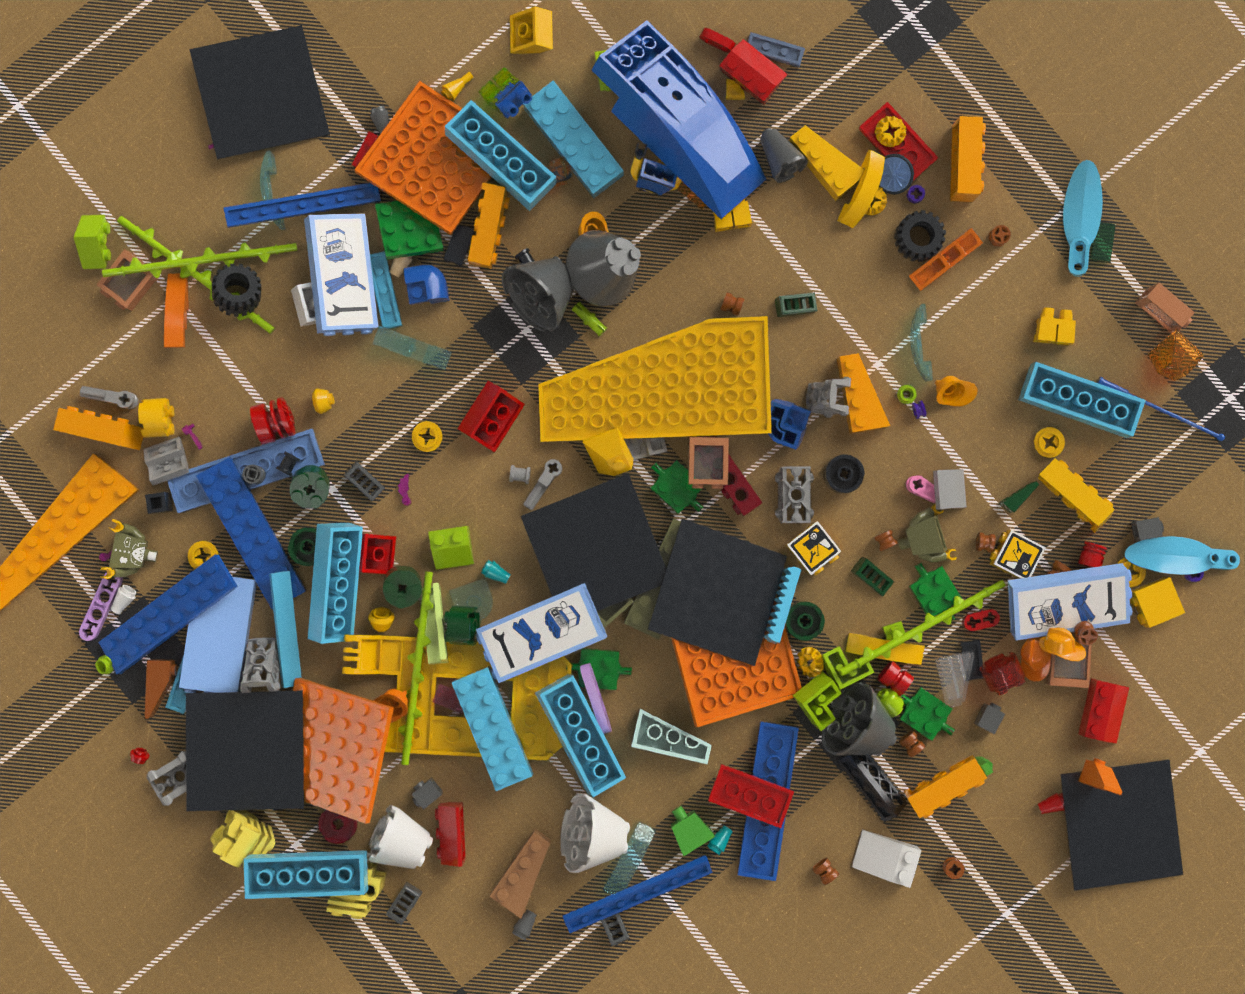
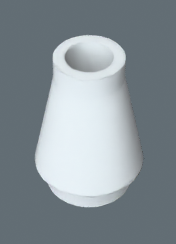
[110,585,136,614]

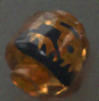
[546,157,573,187]

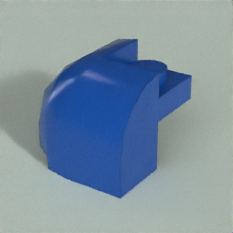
[404,265,450,305]
[768,399,812,450]

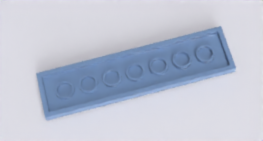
[167,429,325,514]

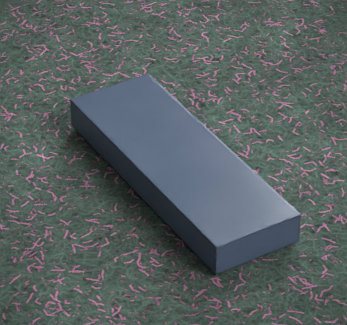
[748,32,805,68]

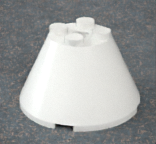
[560,793,630,873]

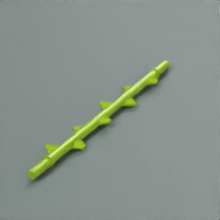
[117,216,275,334]
[102,243,298,278]
[398,571,433,765]
[839,580,1006,676]

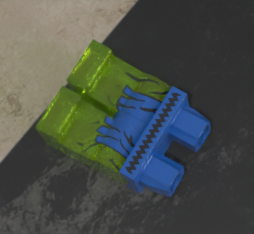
[478,67,532,119]

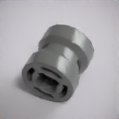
[242,465,266,484]

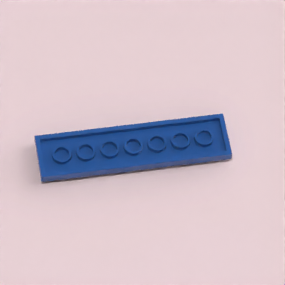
[196,457,307,610]
[98,554,238,674]
[737,721,799,881]

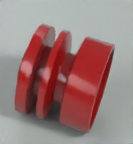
[250,397,296,445]

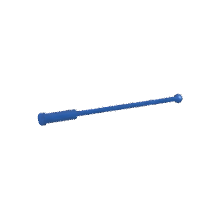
[1097,376,1225,441]

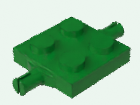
[650,460,704,514]
[909,562,962,621]
[566,648,632,690]
[899,687,955,741]

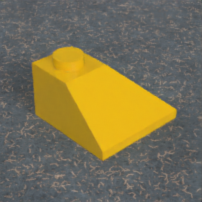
[583,427,634,476]

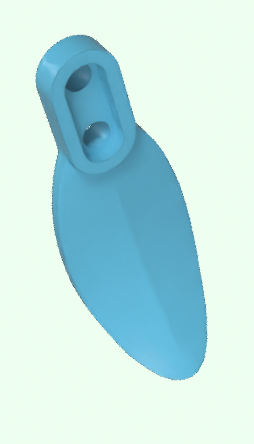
[1063,160,1103,277]
[1124,536,1240,575]

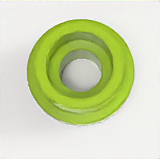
[897,385,917,404]
[95,655,114,674]

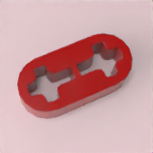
[699,28,736,53]
[962,609,1000,631]

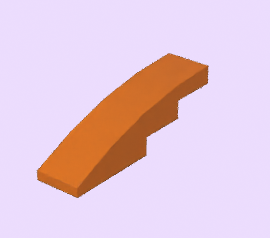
[909,228,983,291]
[164,273,189,348]

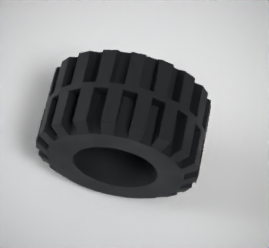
[894,210,946,262]
[212,263,261,317]

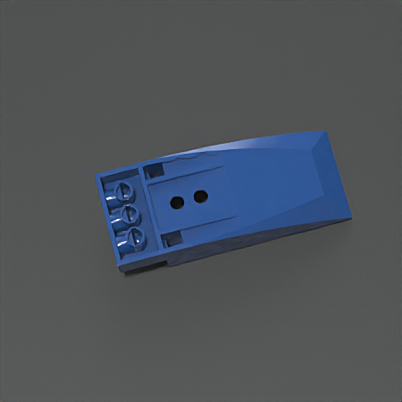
[592,20,766,219]

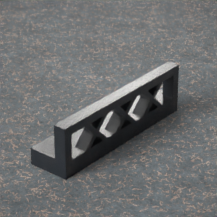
[837,755,908,822]

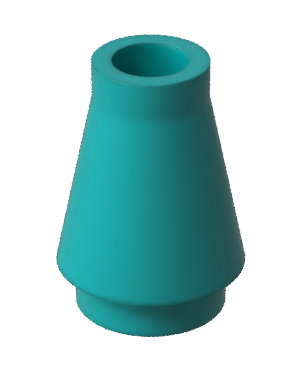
[481,560,511,584]
[707,825,733,855]

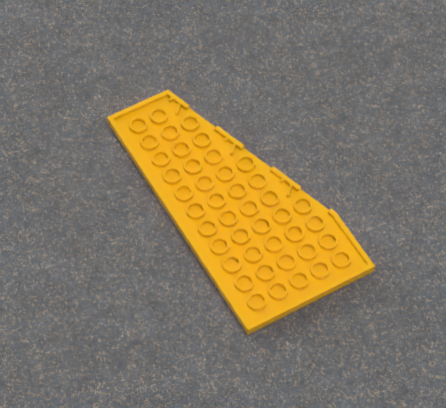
[538,316,772,442]

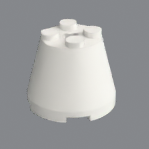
[367,805,433,869]

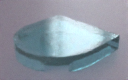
[449,578,493,620]

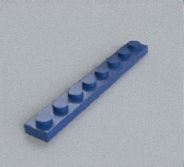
[223,183,381,228]
[563,855,713,933]

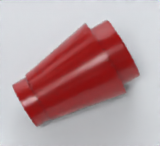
[1037,793,1065,814]

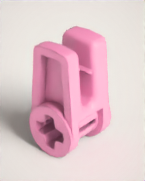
[906,476,936,503]

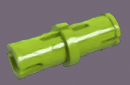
[572,302,607,337]

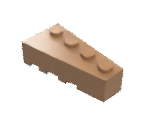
[489,829,551,918]

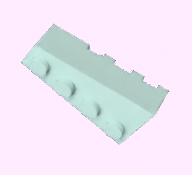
[631,709,712,764]

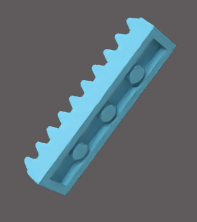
[764,566,801,644]

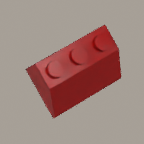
[719,39,788,105]
[457,381,525,453]
[1078,678,1129,744]
[435,802,466,867]

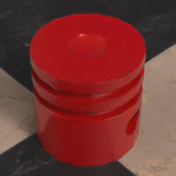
[1078,541,1107,568]

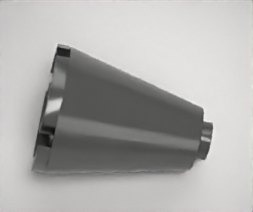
[760,128,808,183]

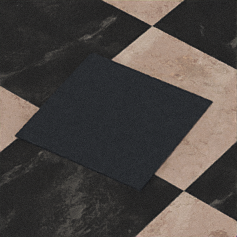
[189,25,330,160]
[520,473,666,611]
[648,519,787,666]
[186,691,304,811]
[1060,759,1183,891]

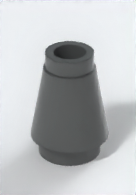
[370,106,389,134]
[512,909,537,940]

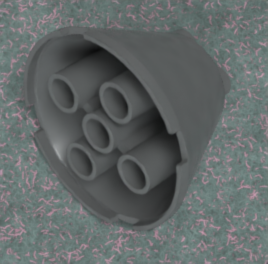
[566,230,641,306]
[502,256,574,332]
[822,682,897,756]

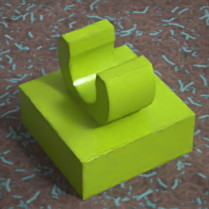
[882,621,905,640]

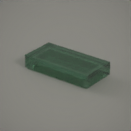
[1090,222,1116,263]

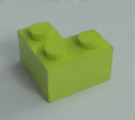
[74,215,111,269]
[821,646,875,690]
[793,672,842,731]

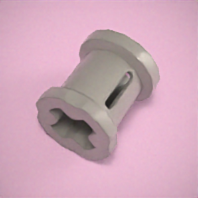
[509,465,531,484]

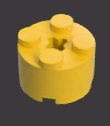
[138,398,175,438]

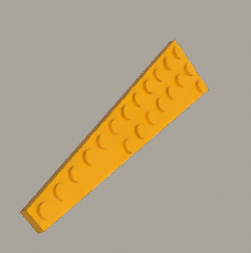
[0,453,139,611]

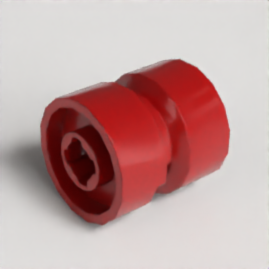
[877,661,914,696]

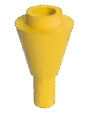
[441,72,473,101]

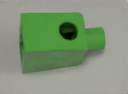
[671,806,715,856]

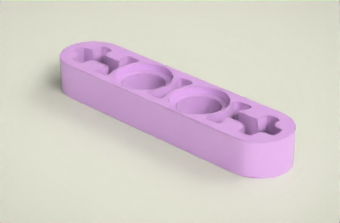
[79,573,123,641]
[580,663,612,734]

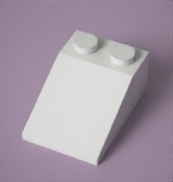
[291,283,316,327]
[851,829,922,888]

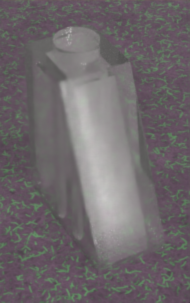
[935,650,974,707]

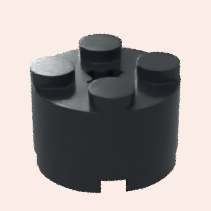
[823,454,865,494]

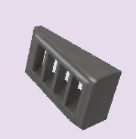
[343,461,385,501]
[385,882,423,925]
[601,913,630,947]

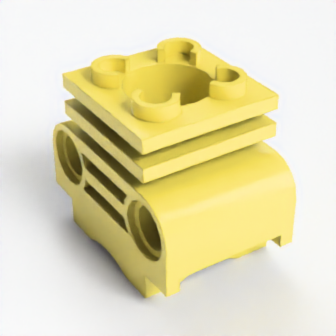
[210,810,275,868]
[326,862,386,919]

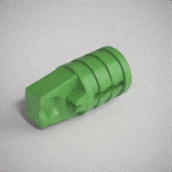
[975,756,993,776]

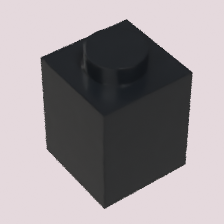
[145,492,173,514]

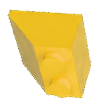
[510,6,553,54]

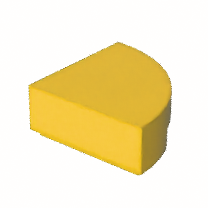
[726,79,745,100]

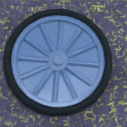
[879,154,914,195]

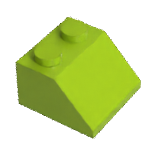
[428,526,474,570]

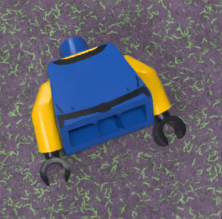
[630,142,682,195]

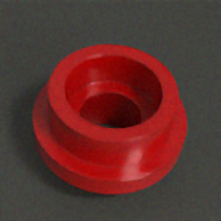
[130,748,150,764]

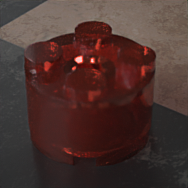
[980,652,1026,695]

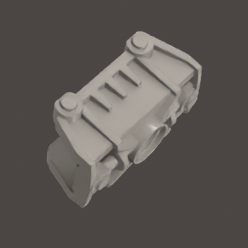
[806,377,851,418]
[775,466,814,523]
[240,638,280,693]
[146,751,186,806]

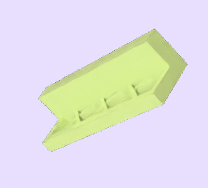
[421,583,448,665]

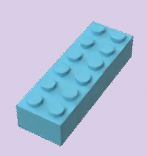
[523,81,624,198]
[445,100,557,211]
[1018,362,1146,438]
[308,523,363,644]
[451,666,533,791]
[535,674,626,797]
[244,850,368,899]

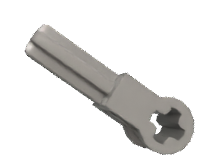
[80,386,138,409]
[523,459,562,510]

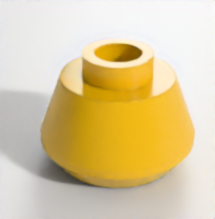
[312,388,335,414]
[368,607,395,632]

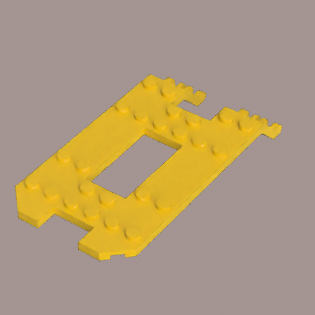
[342,634,572,760]

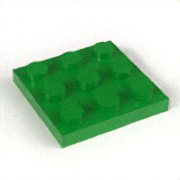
[375,201,443,260]

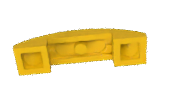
[837,150,885,228]
[845,633,925,665]

